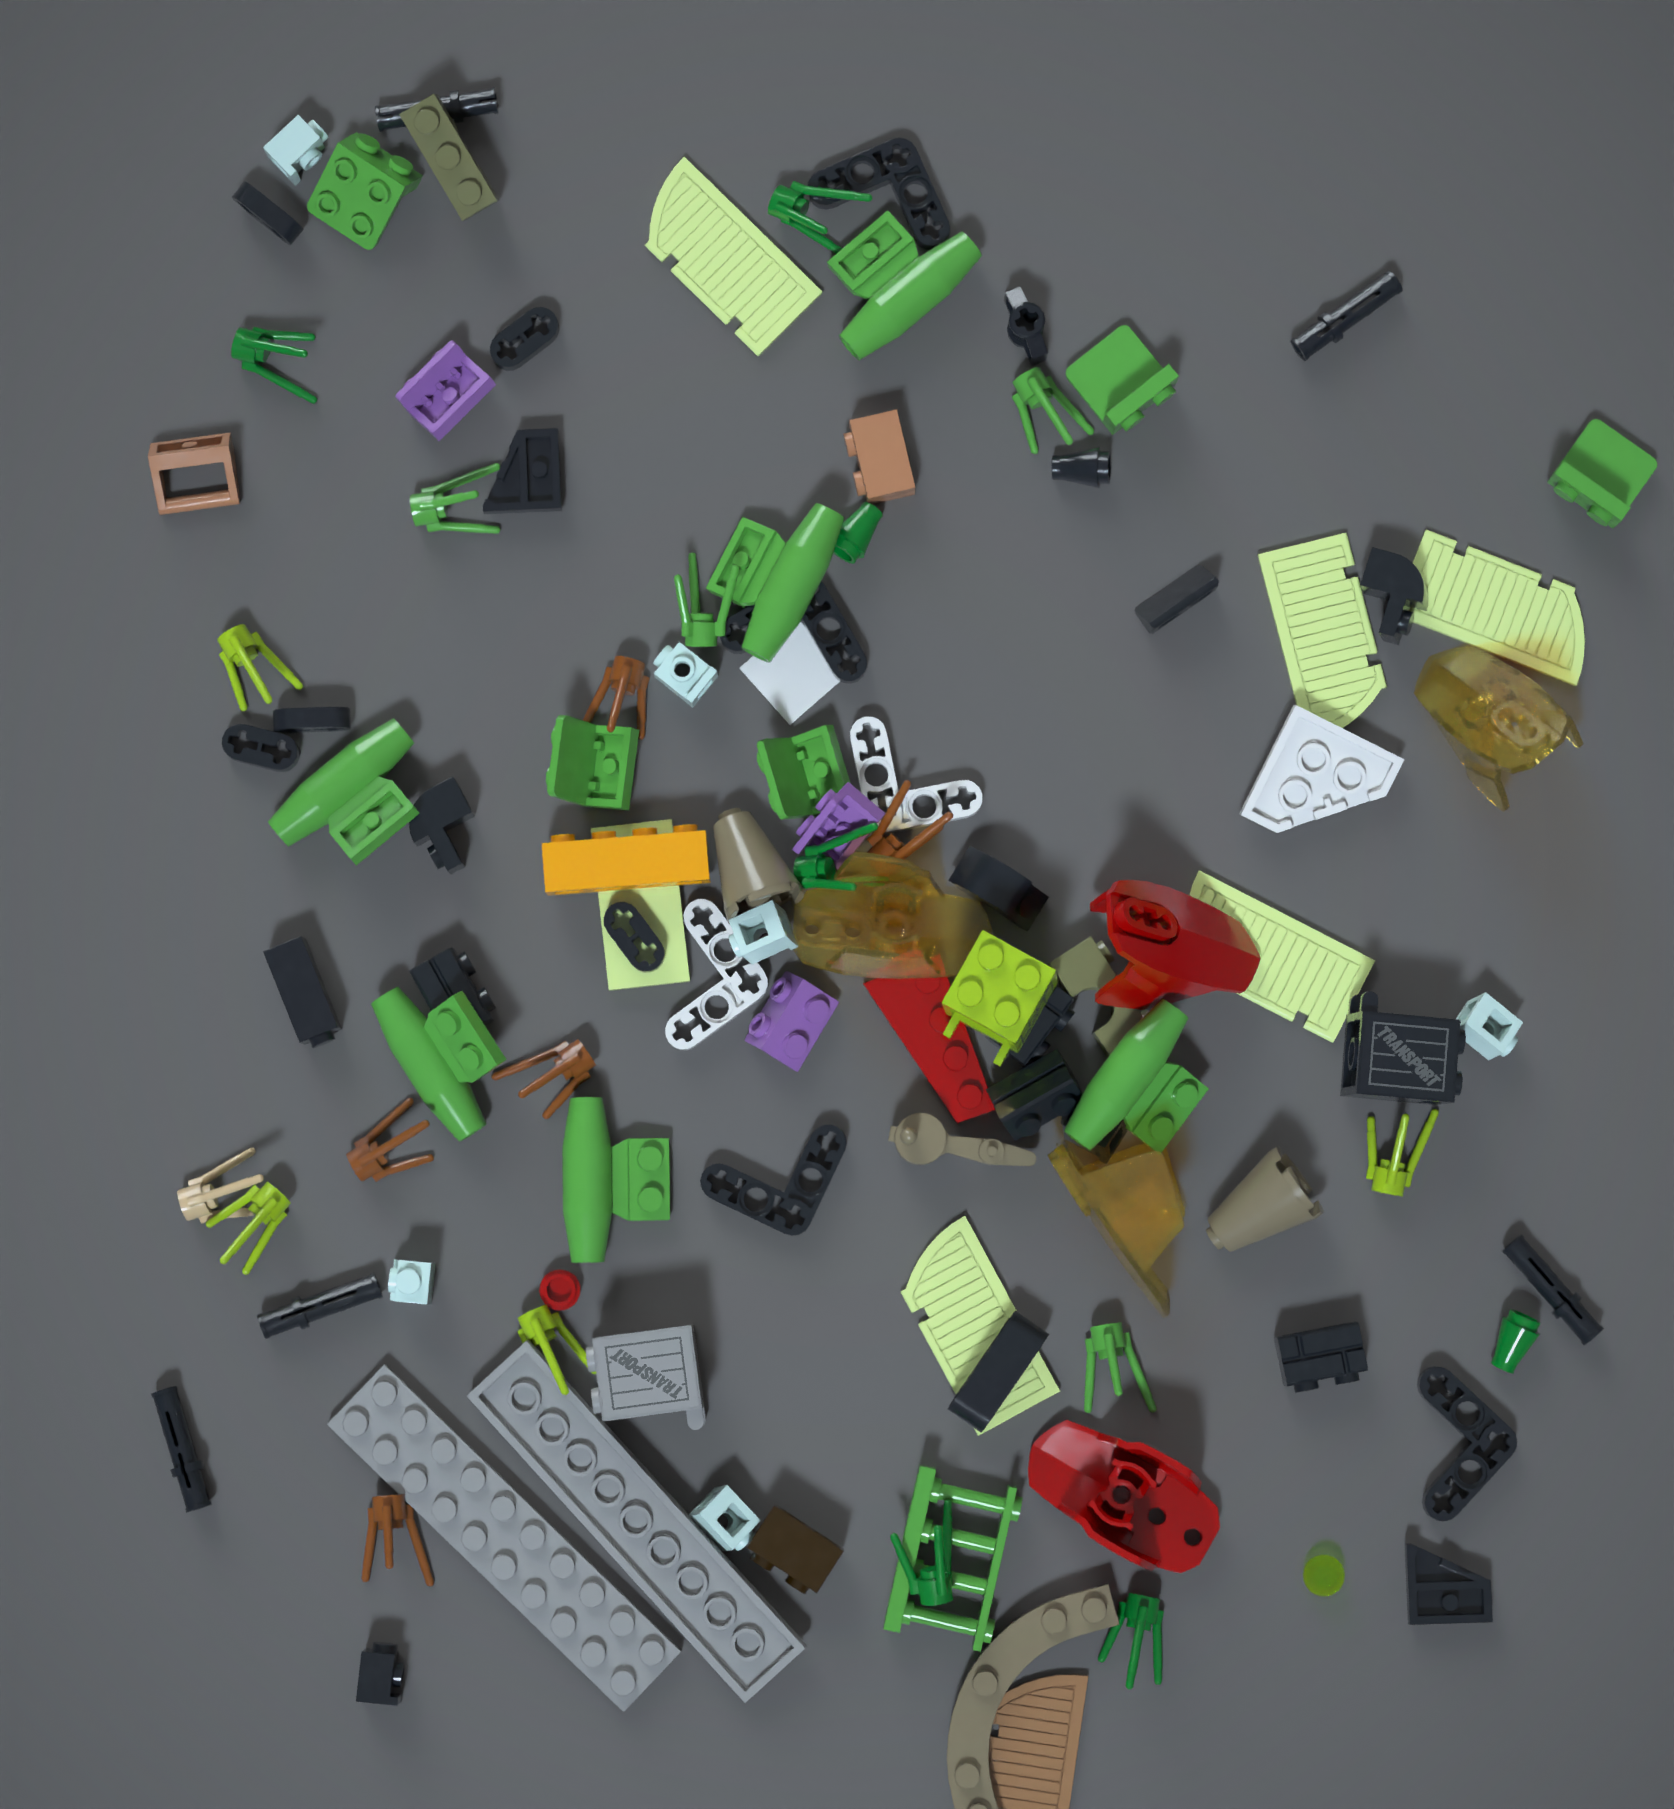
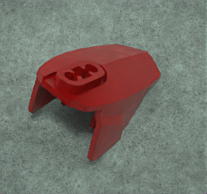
[1090,880,1261,1010]
[1028,1420,1220,1573]

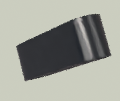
[947,1311,1049,1432]

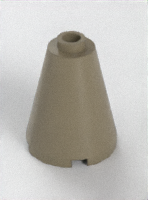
[713,808,804,924]
[1205,1146,1324,1252]

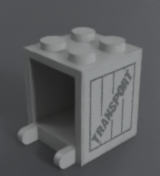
[586,1324,706,1430]

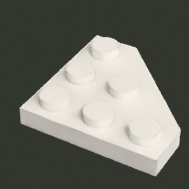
[1239,705,1404,833]

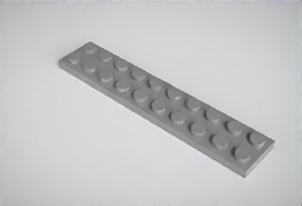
[467,1340,807,1703]
[327,1364,682,1712]

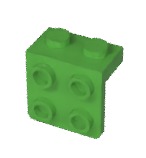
[307,132,423,250]
[1065,325,1179,435]
[1547,419,1657,529]
[546,715,639,810]
[757,725,851,819]

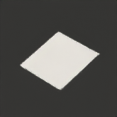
[740,622,844,725]

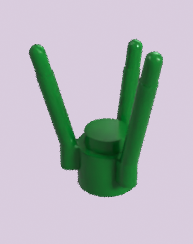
[768,181,872,254]
[231,327,317,404]
[793,822,890,891]
[890,1500,954,1606]
[1098,1593,1164,1690]

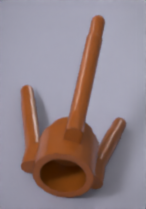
[583,656,650,740]
[866,780,954,875]
[491,1039,596,1119]
[346,1098,434,1182]
[361,1494,434,1587]

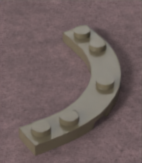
[947,1583,1119,1809]

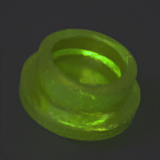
[1303,1554,1345,1596]

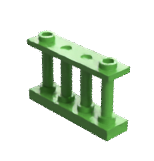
[883,1464,1023,1652]

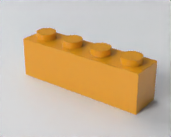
[542,824,711,896]

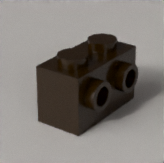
[747,1504,844,1594]

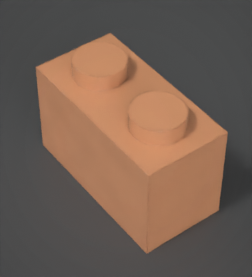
[843,409,916,505]

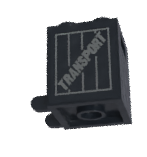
[1340,991,1466,1105]

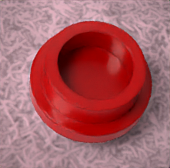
[539,1269,581,1311]

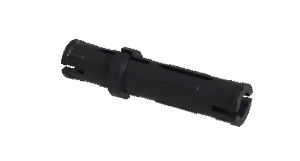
[375,87,499,132]
[1290,271,1403,361]
[1502,1234,1604,1345]
[257,1273,383,1339]
[151,1386,212,1513]

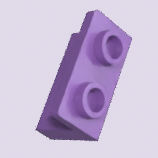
[395,340,496,441]
[792,782,886,871]
[745,971,839,1072]

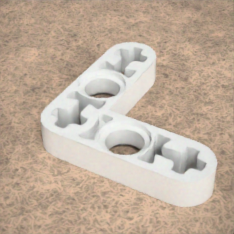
[850,717,982,834]
[665,899,768,1050]

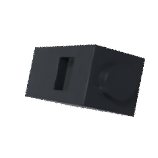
[263,936,342,1048]

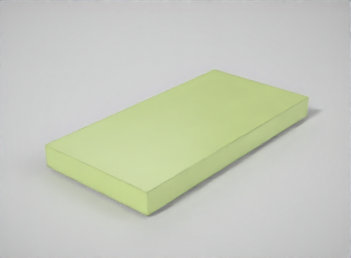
[591,819,690,991]

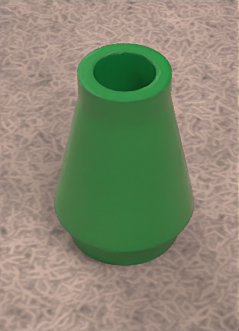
[833,502,883,564]
[1491,1309,1541,1374]

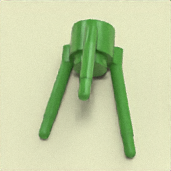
[1012,367,1094,454]
[410,463,501,534]
[674,552,739,647]
[1084,1322,1157,1413]

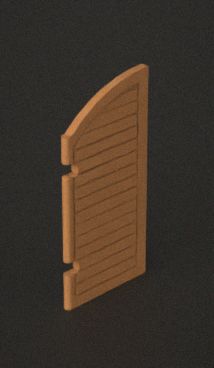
[988,1674,1088,1809]

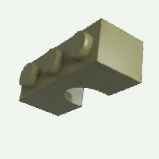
[399,94,500,221]
[1048,936,1148,1058]

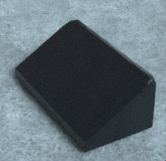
[1135,565,1219,634]

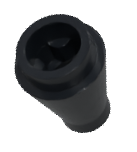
[1052,447,1111,488]

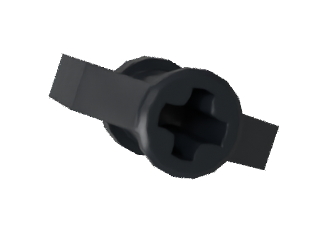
[1004,287,1048,366]

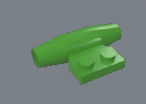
[827,210,982,361]
[706,503,844,663]
[268,718,420,866]
[371,987,507,1142]
[1064,999,1209,1154]
[562,1097,670,1263]

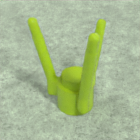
[217,624,303,711]
[1366,1109,1439,1197]
[205,1182,291,1275]
[517,1305,596,1395]

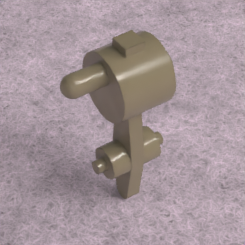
[888,1113,1036,1167]

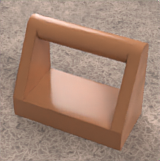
[148,432,240,515]

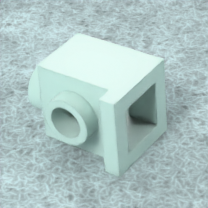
[263,115,329,186]
[653,642,718,708]
[729,900,798,964]
[1456,992,1523,1060]
[388,1259,436,1304]
[689,1485,761,1551]

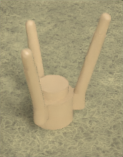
[177,1148,264,1224]

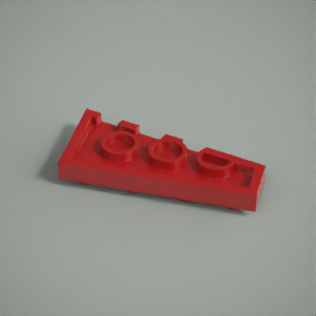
[863,956,995,1124]

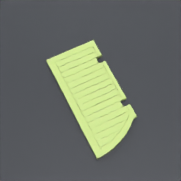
[645,157,823,356]
[1410,529,1585,686]
[1257,533,1387,728]
[1189,870,1375,1043]
[900,1216,1060,1436]

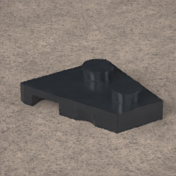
[483,428,562,514]
[1405,1543,1493,1625]

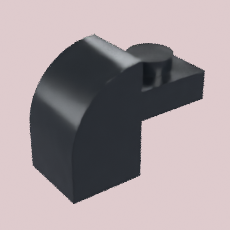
[1360,547,1428,645]
[409,776,475,874]
[948,846,1049,931]

